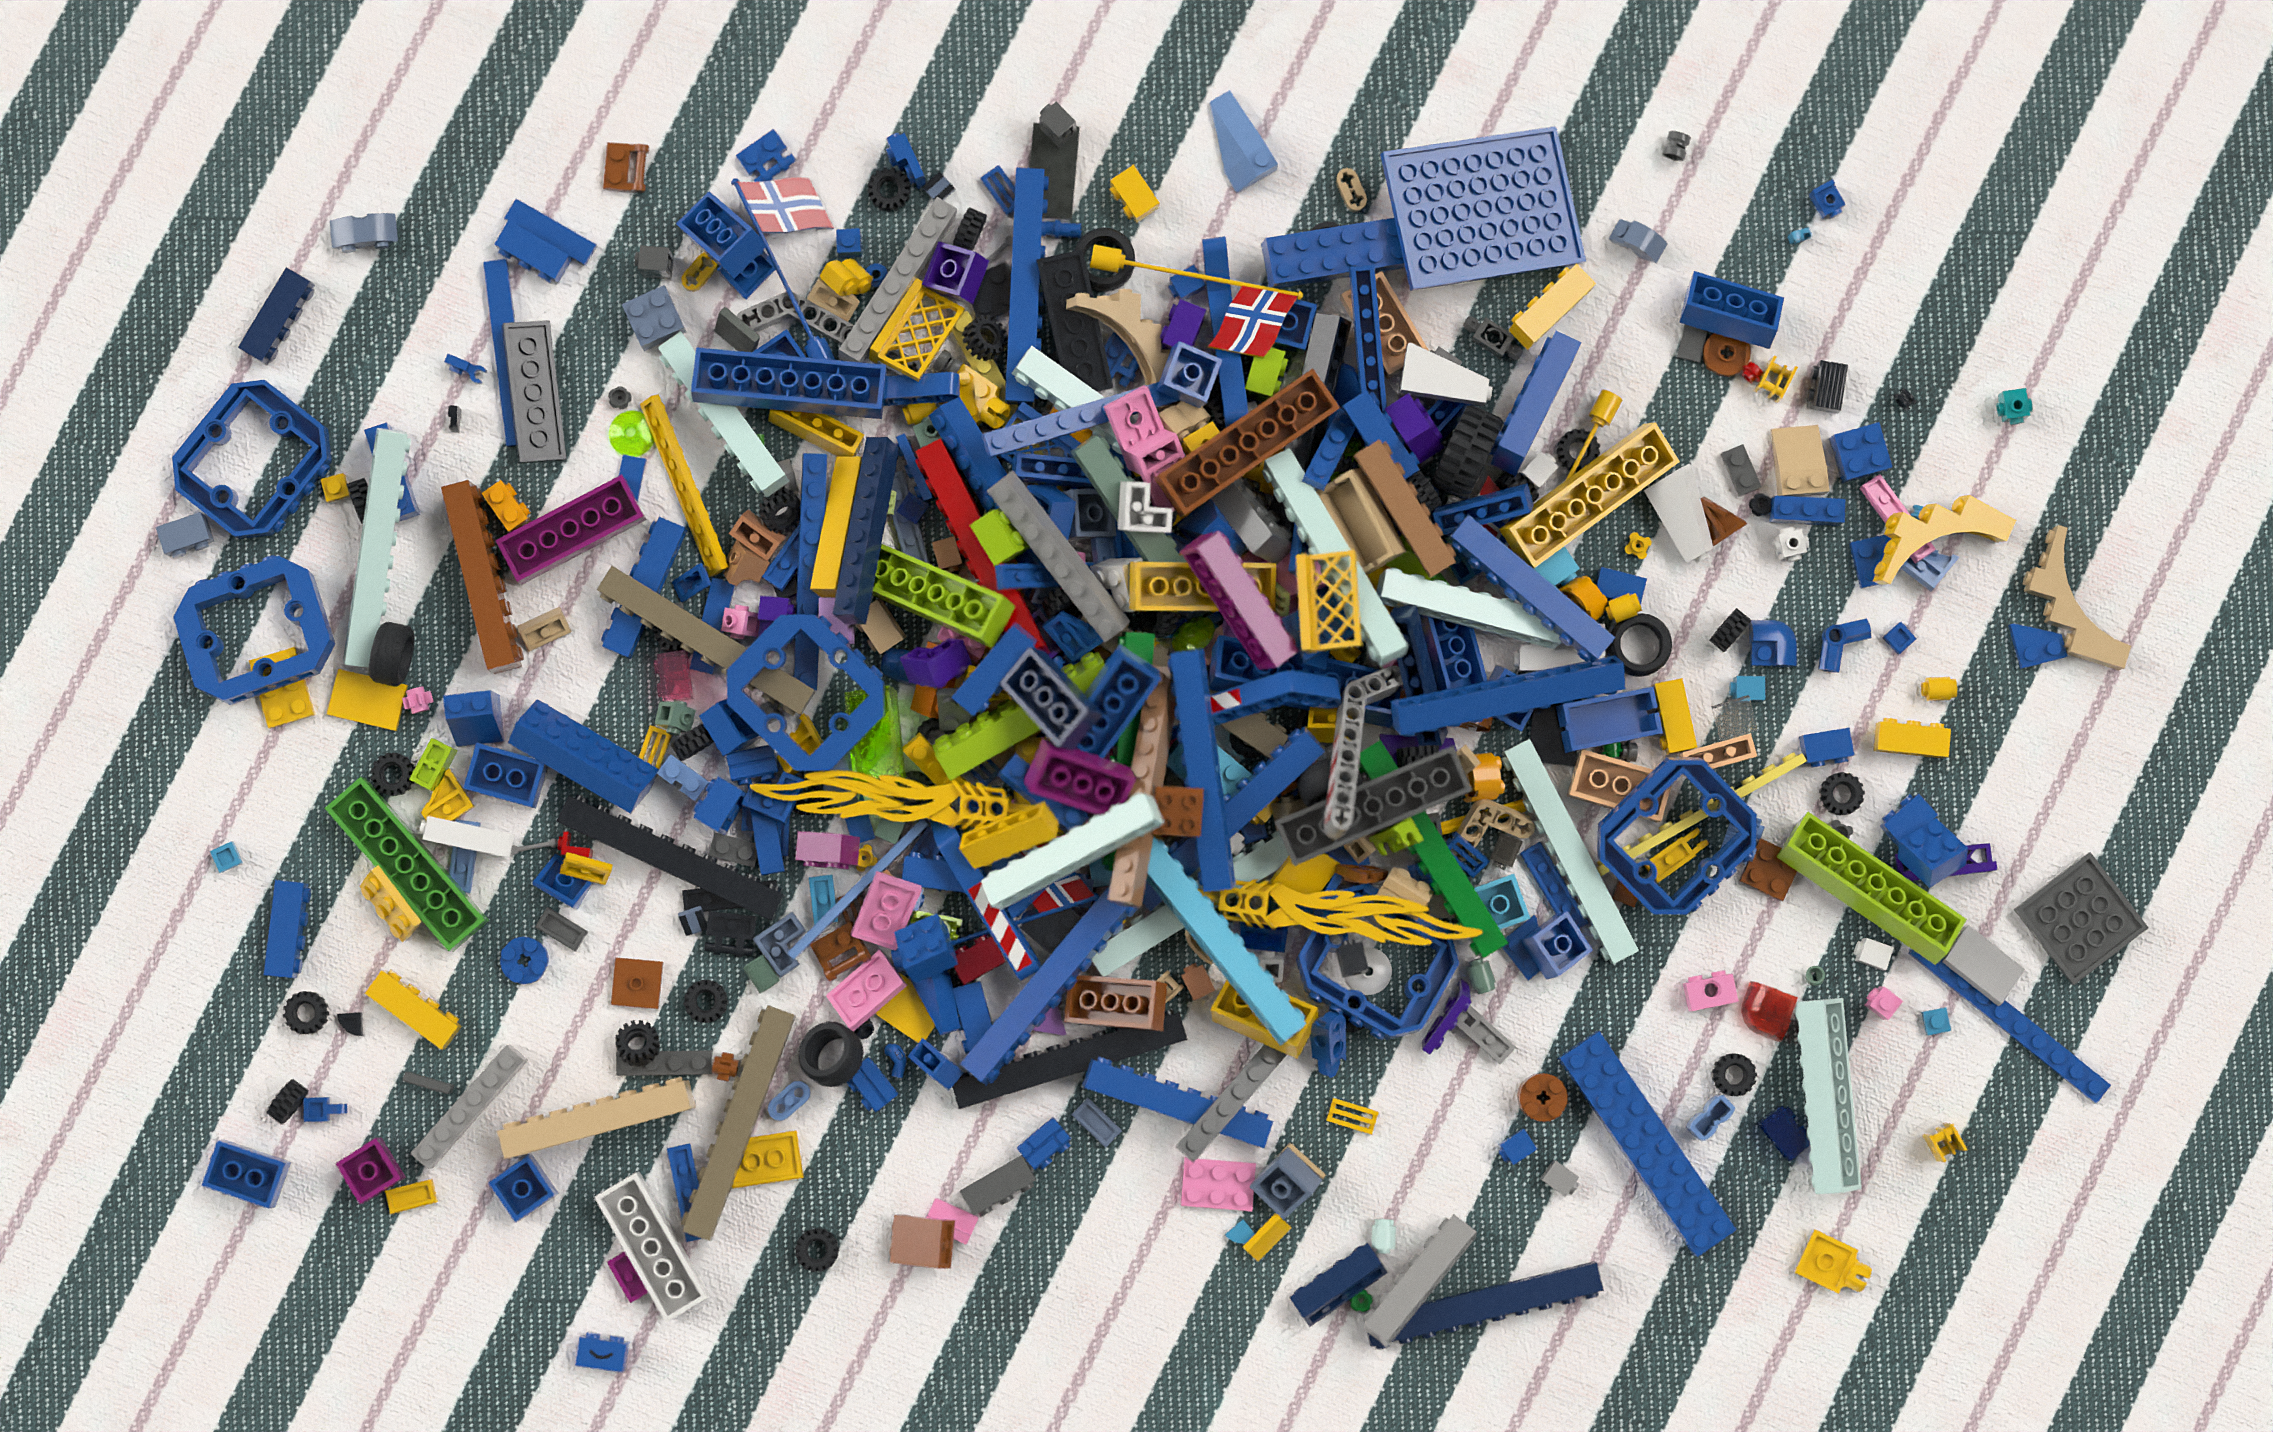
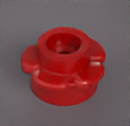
[1742,362,1763,383]

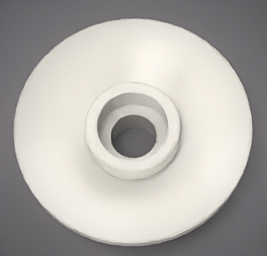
[1345,947,1392,995]

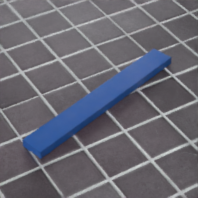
[483,259,516,447]

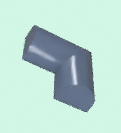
[753,912,806,978]

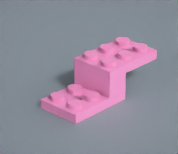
[1104,385,1185,512]

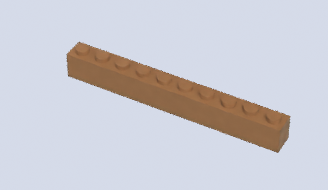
[1108,666,1177,908]

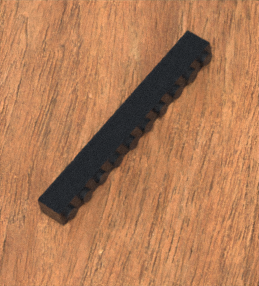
[1269,313,1352,539]
[557,794,786,922]
[952,1009,1188,1109]

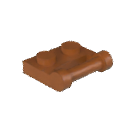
[603,142,649,193]
[810,921,871,982]

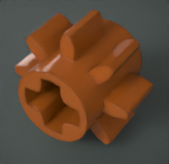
[712,1052,739,1082]

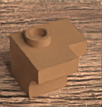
[723,540,770,586]

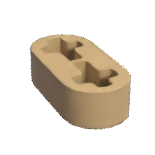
[1336,168,1367,212]

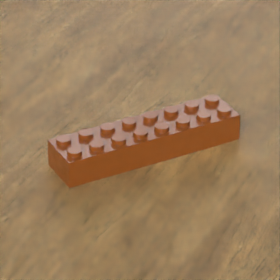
[1154,368,1340,517]
[441,480,524,674]

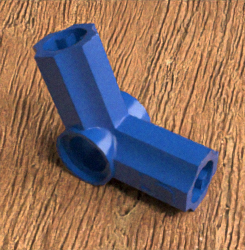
[1818,618,1872,673]

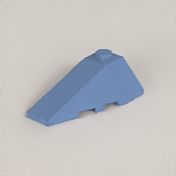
[1210,90,1278,193]

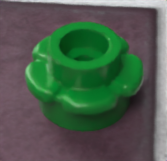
[1601,742,1623,758]
[1349,1289,1373,1313]

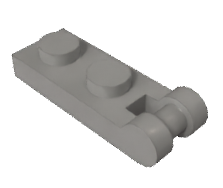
[1456,1005,1516,1065]

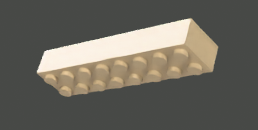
[497,1077,696,1159]

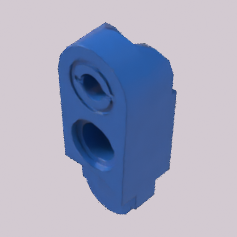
[1310,1011,1346,1078]

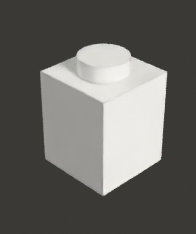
[1854,938,1894,970]

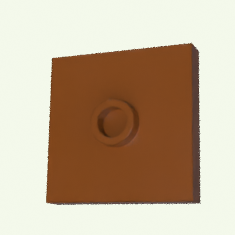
[611,957,664,1009]

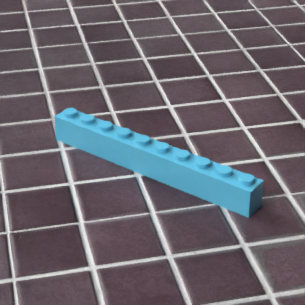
[1146,837,1306,1045]

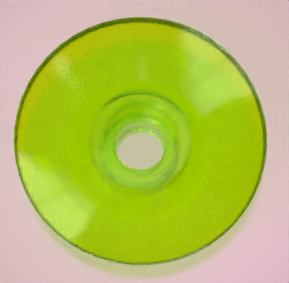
[609,410,654,457]
[1172,616,1215,652]

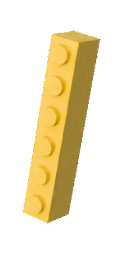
[810,456,862,597]

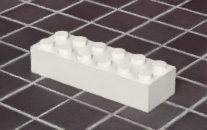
[594,1172,710,1322]

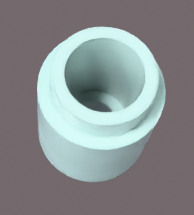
[1371,1219,1396,1254]

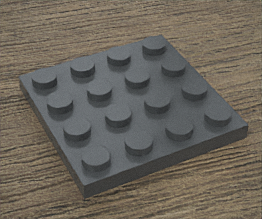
[2014,852,2149,985]

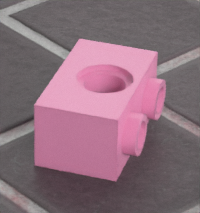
[1683,970,1739,1011]

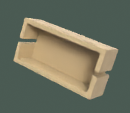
[1316,468,1407,575]

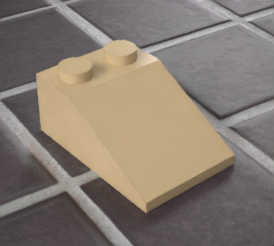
[1771,425,1829,497]

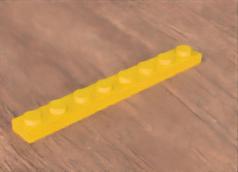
[640,394,729,577]

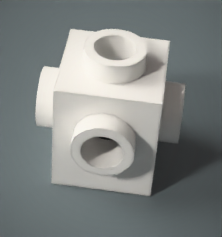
[1773,527,1809,562]

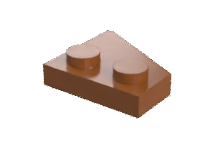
[1700,496,1747,547]
[1335,864,1388,884]

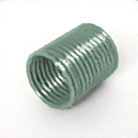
[743,955,780,994]

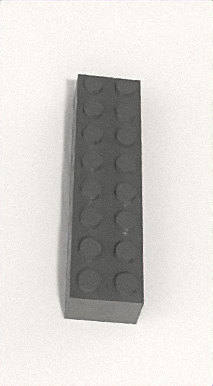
[1275,746,1472,866]

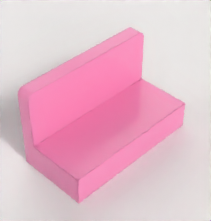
[926,1198,978,1245]

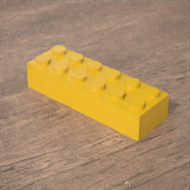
[1129,562,1276,611]

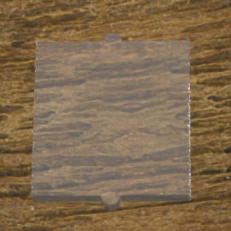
[1711,695,1758,742]

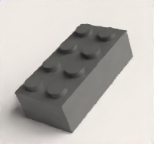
[1211,477,1293,565]

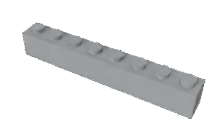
[839,197,957,363]
[987,471,1130,642]

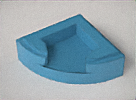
[1788,228,1812,245]
[1225,1219,1255,1243]

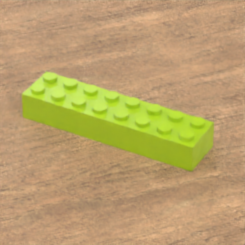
[872,544,1015,648]
[932,651,1105,781]
[1777,811,1967,965]

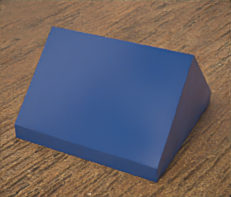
[717,250,776,300]
[532,854,594,909]

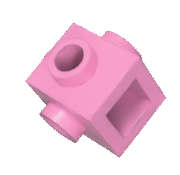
[721,604,760,639]

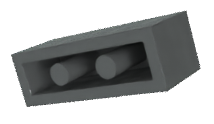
[960,1155,1036,1217]

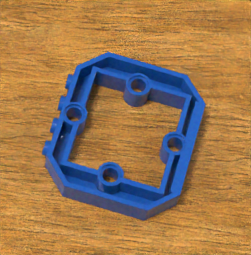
[172,380,332,539]
[173,555,335,705]
[727,615,885,771]
[1597,757,1757,914]
[1295,883,1459,1040]

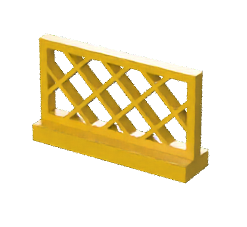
[869,278,965,382]
[1296,550,1362,654]

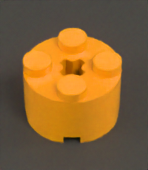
[1558,576,1608,621]
[1463,753,1505,803]

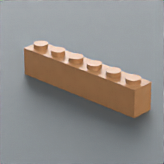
[1353,439,1456,577]

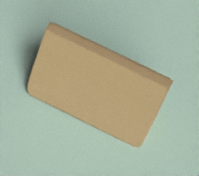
[518,607,572,651]

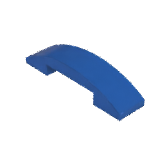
[748,780,785,876]

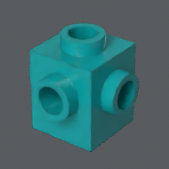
[1996,388,2033,425]

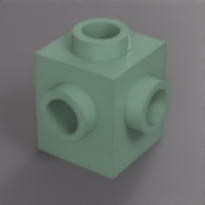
[912,417,944,448]
[654,700,696,736]

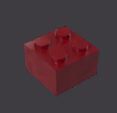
[954,934,1007,984]

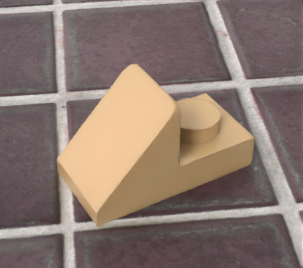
[807,277,860,322]

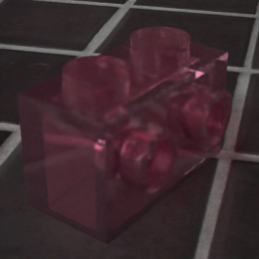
[654,650,694,702]

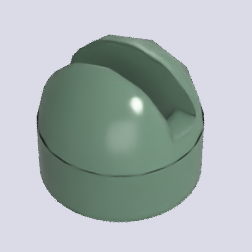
[1805,966,1825,986]

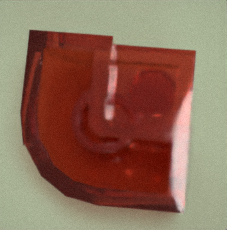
[1741,981,1798,1042]

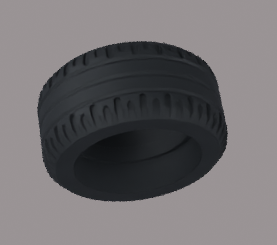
[1074,228,1135,292]
[1608,613,1672,677]
[369,622,415,686]
[1296,757,1362,807]
[798,1021,864,1087]

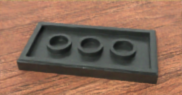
[1029,123,1080,220]

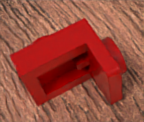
[558,831,593,859]

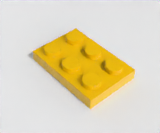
[249,647,315,729]
[359,865,421,942]

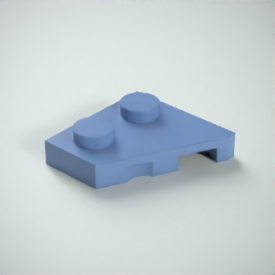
[1900,550,1959,592]

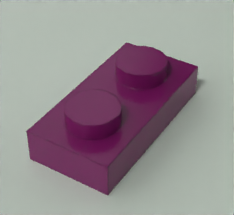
[607,1251,649,1303]

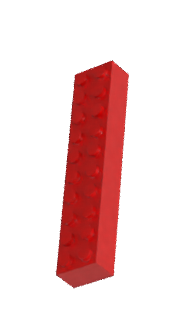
[915,438,1050,655]

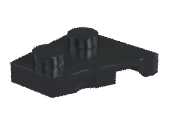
[1019,908,1082,954]

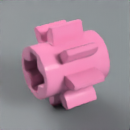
[402,687,434,714]

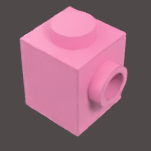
[1865,986,1903,1020]

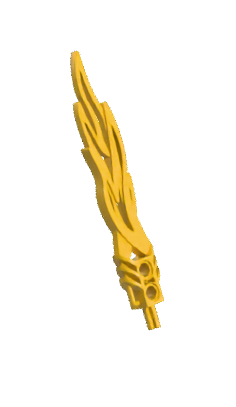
[750,770,1034,830]
[1198,879,1483,945]

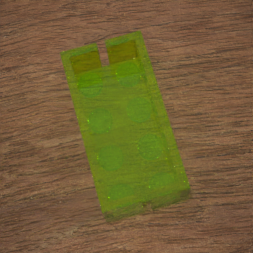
[844,685,906,784]

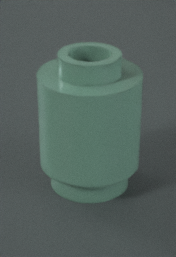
[1466,958,1496,995]

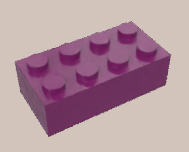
[1024,738,1136,815]

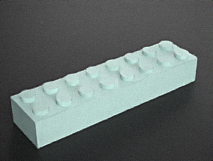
[1795,998,1861,1194]

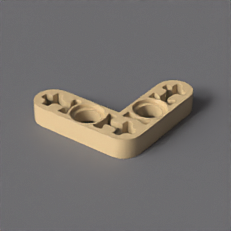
[1450,799,1535,861]

